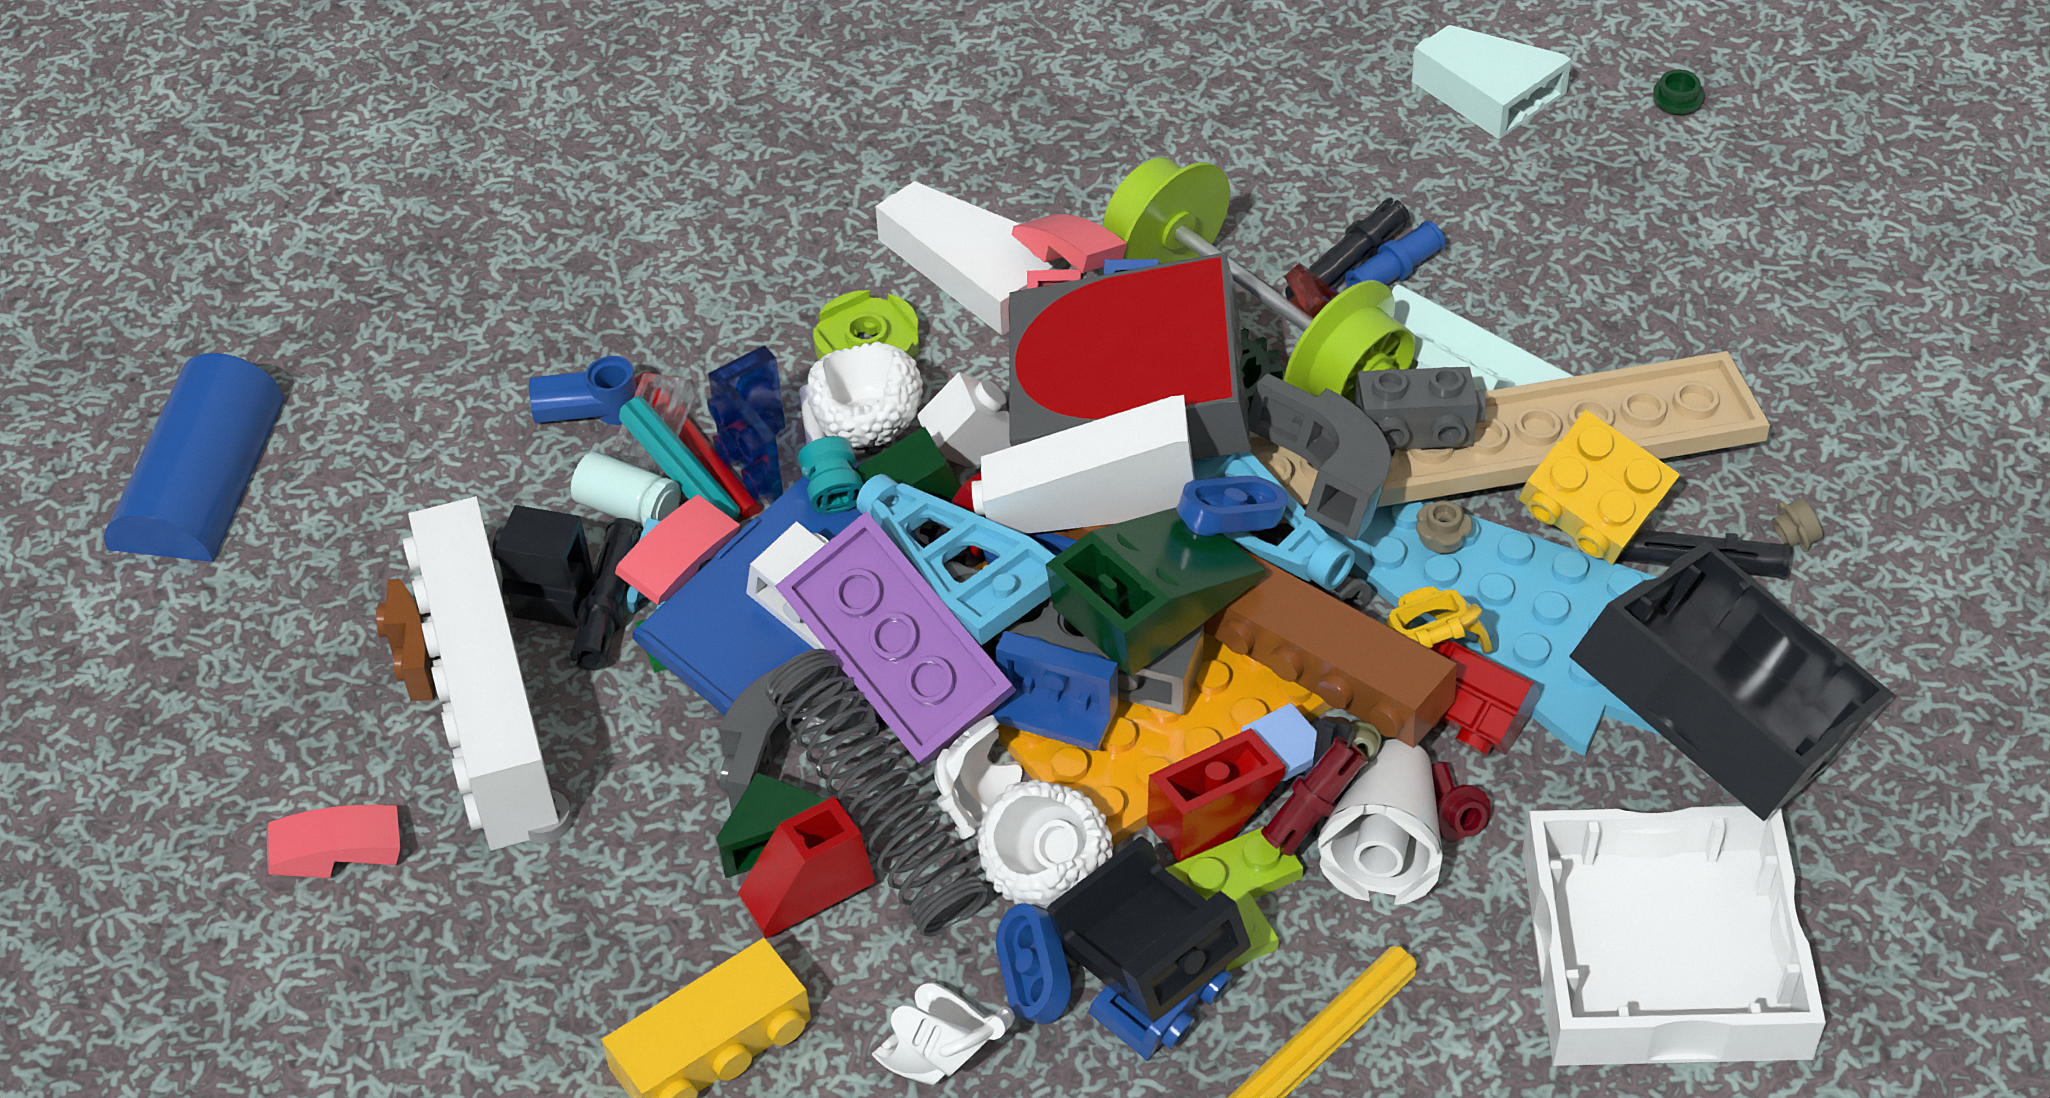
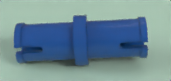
[1345,221,1446,288]

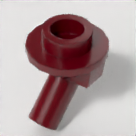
[1431,762,1491,843]

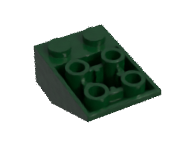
[1045,507,1266,677]

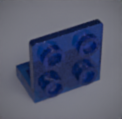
[707,345,786,505]

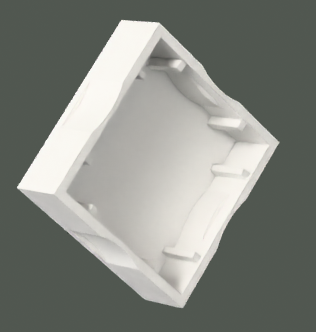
[1522,806,1826,1066]

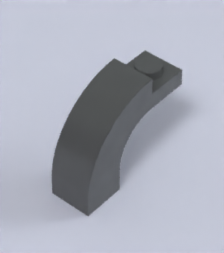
[1248,373,1391,541]
[719,664,882,812]

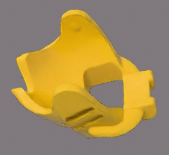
[1386,586,1492,654]

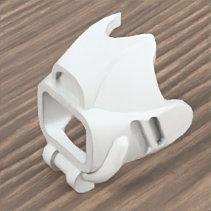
[934,715,1022,841]
[872,982,1015,1086]

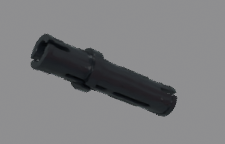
[1285,197,1410,313]
[570,518,642,670]
[1615,529,1790,580]

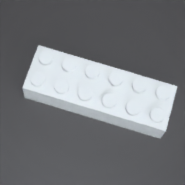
[403,496,559,851]

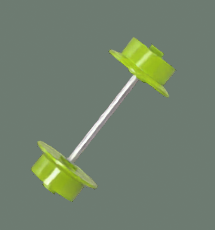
[1103,157,1416,405]

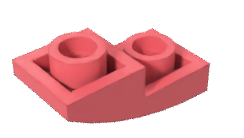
[1011,214,1127,273]
[615,494,740,605]
[266,804,400,878]

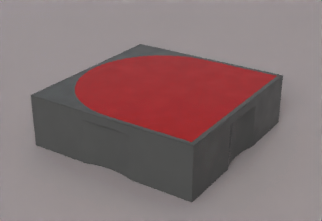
[1009,252,1251,461]

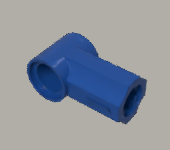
[529,356,640,425]

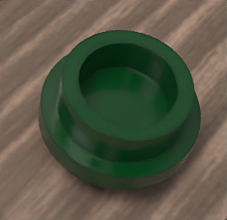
[1653,69,1704,114]

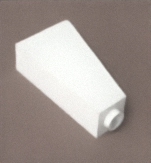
[875,181,1077,335]
[972,395,1195,534]

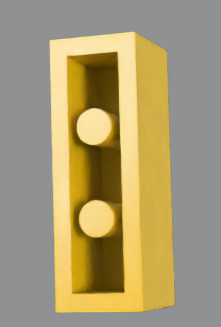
[601,937,811,1098]

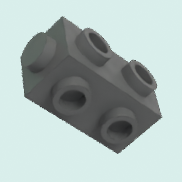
[1355,366,1486,450]

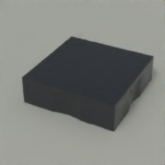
[1569,541,1894,822]

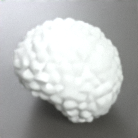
[806,341,923,449]
[978,780,1113,910]

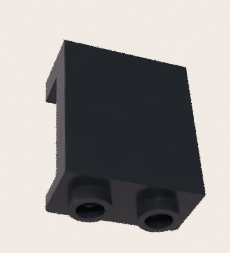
[1047,836,1252,1023]

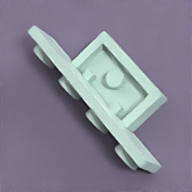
[1392,285,1574,391]

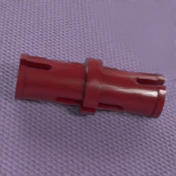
[1261,736,1368,856]

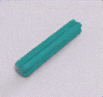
[619,396,741,521]

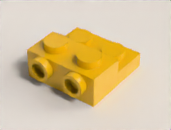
[1518,410,1680,565]

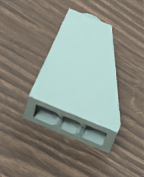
[1412,25,1571,139]

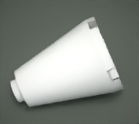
[1318,739,1443,905]

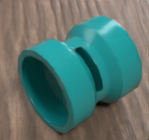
[798,436,863,514]

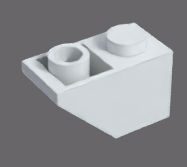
[917,372,1011,467]

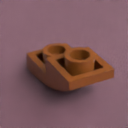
[376,579,435,701]

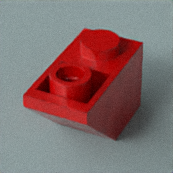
[738,796,875,939]

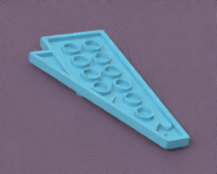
[1317,499,1661,756]

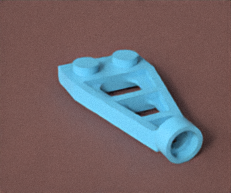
[1193,451,1355,590]
[856,474,1056,646]

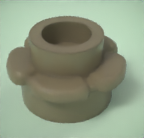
[1772,498,1823,552]
[1416,501,1472,553]

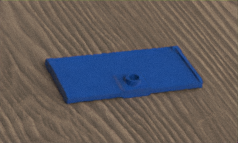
[632,461,935,716]

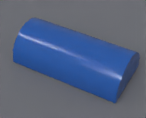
[104,353,285,562]

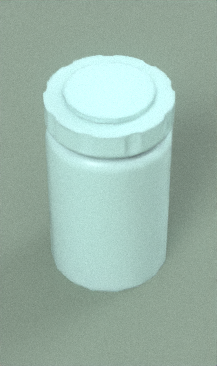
[571,451,681,528]

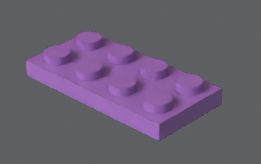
[775,511,1016,768]

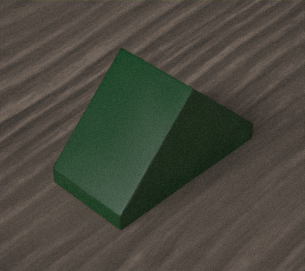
[855,426,962,503]
[716,773,828,879]

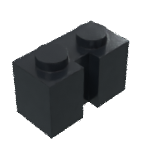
[492,505,594,629]

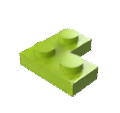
[1165,825,1303,971]

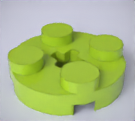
[813,290,919,360]

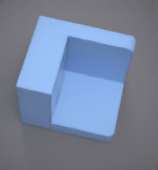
[1241,703,1317,781]

